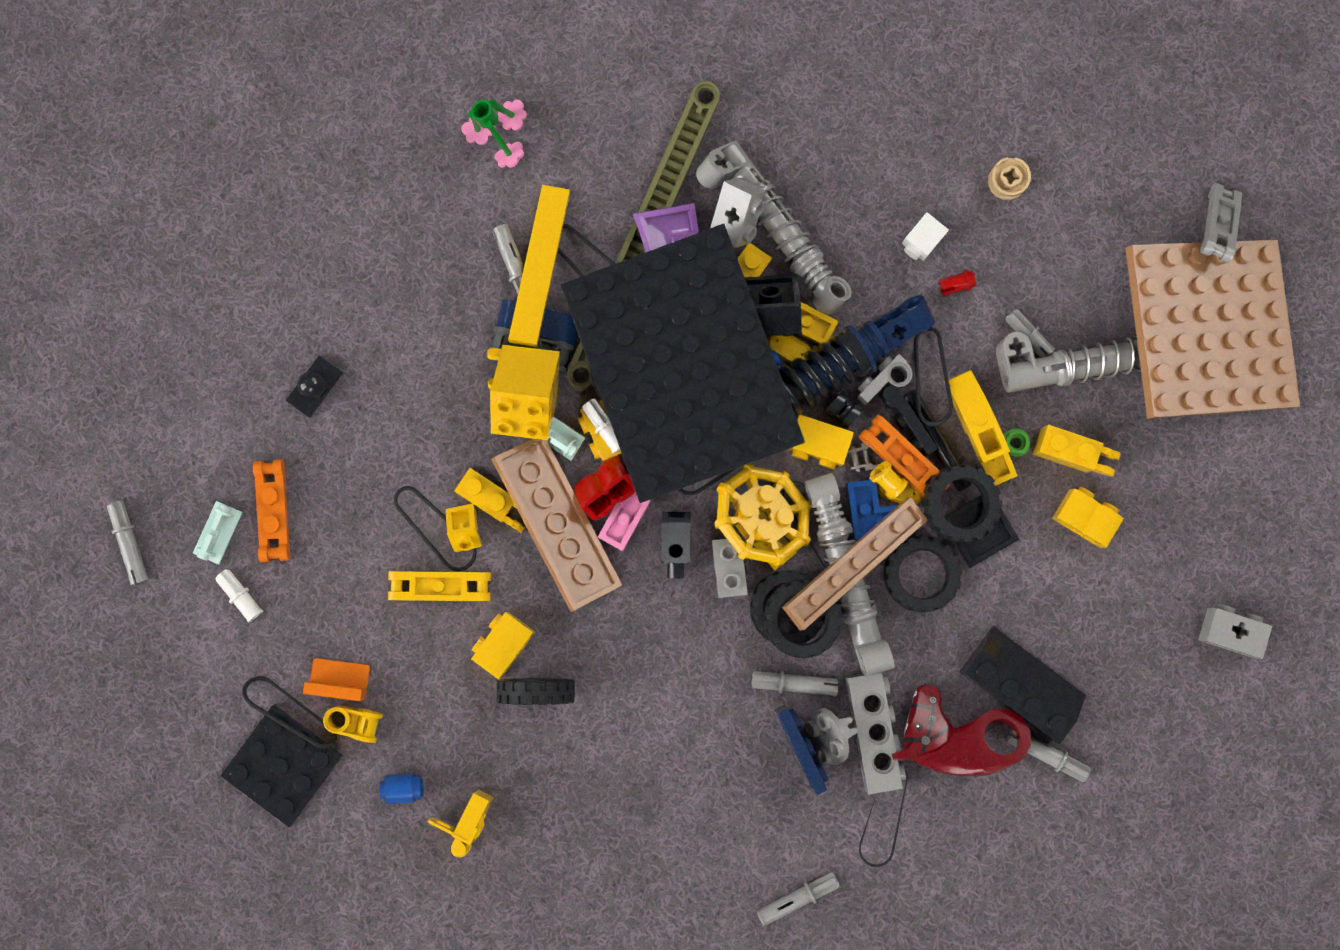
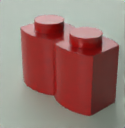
[574,456,636,521]

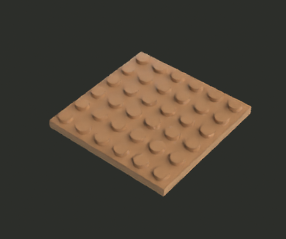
[1125,240,1300,419]

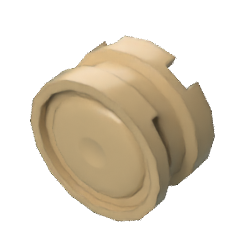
[988,157,1031,200]

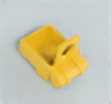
[428,790,494,857]

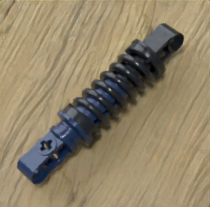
[779,295,935,415]

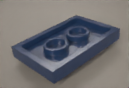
[774,705,829,795]

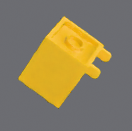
[487,345,560,440]

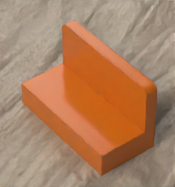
[303,658,370,701]

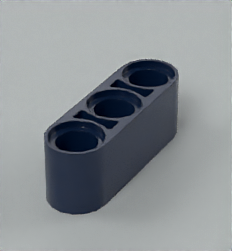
[496,300,578,347]

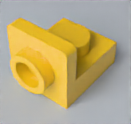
[446,503,482,552]

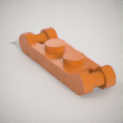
[858,415,951,499]
[253,459,290,563]

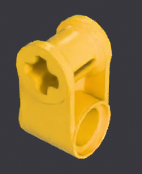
[323,705,383,743]

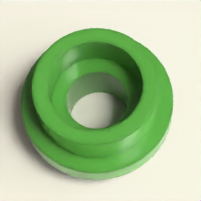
[1003,429,1030,457]

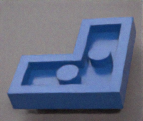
[846,480,898,540]

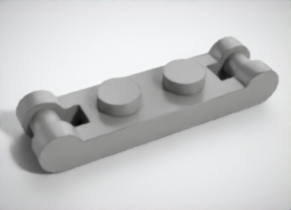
[1200,182,1242,263]

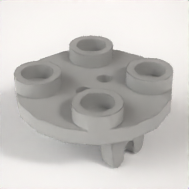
[804,708,858,765]

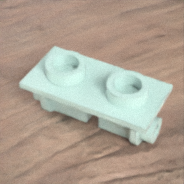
[547,417,586,461]
[193,501,243,564]

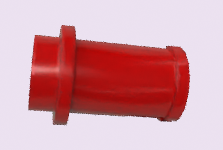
[938,269,976,297]

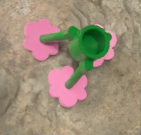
[461,99,527,168]

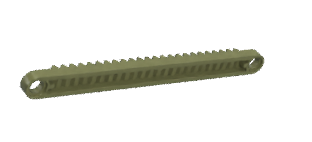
[567,81,720,391]

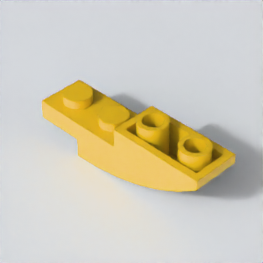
[944,370,1018,486]

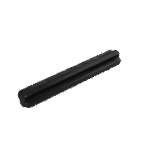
[903,389,972,491]

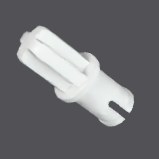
[582,398,620,454]
[216,569,264,623]

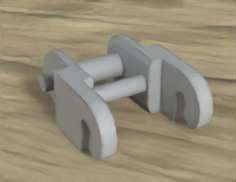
[847,439,882,473]

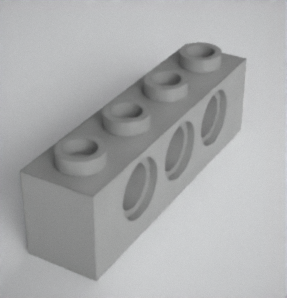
[845,672,906,795]

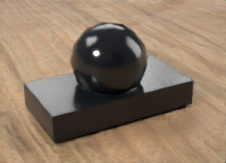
[286,355,343,418]

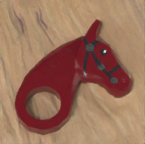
[892,684,1031,776]

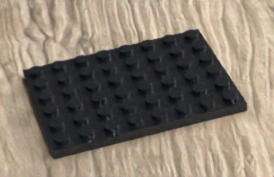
[560,223,805,503]

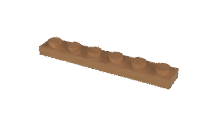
[782,497,928,630]

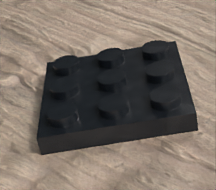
[221,705,343,827]

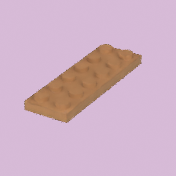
[491,439,622,612]

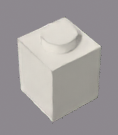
[902,212,949,261]

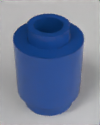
[379,773,424,804]

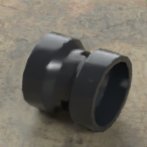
[825,391,864,430]

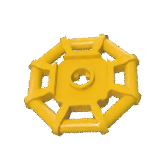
[714,464,812,567]

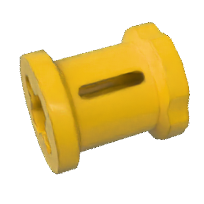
[869,461,908,499]

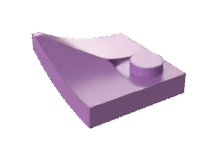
[633,203,699,253]

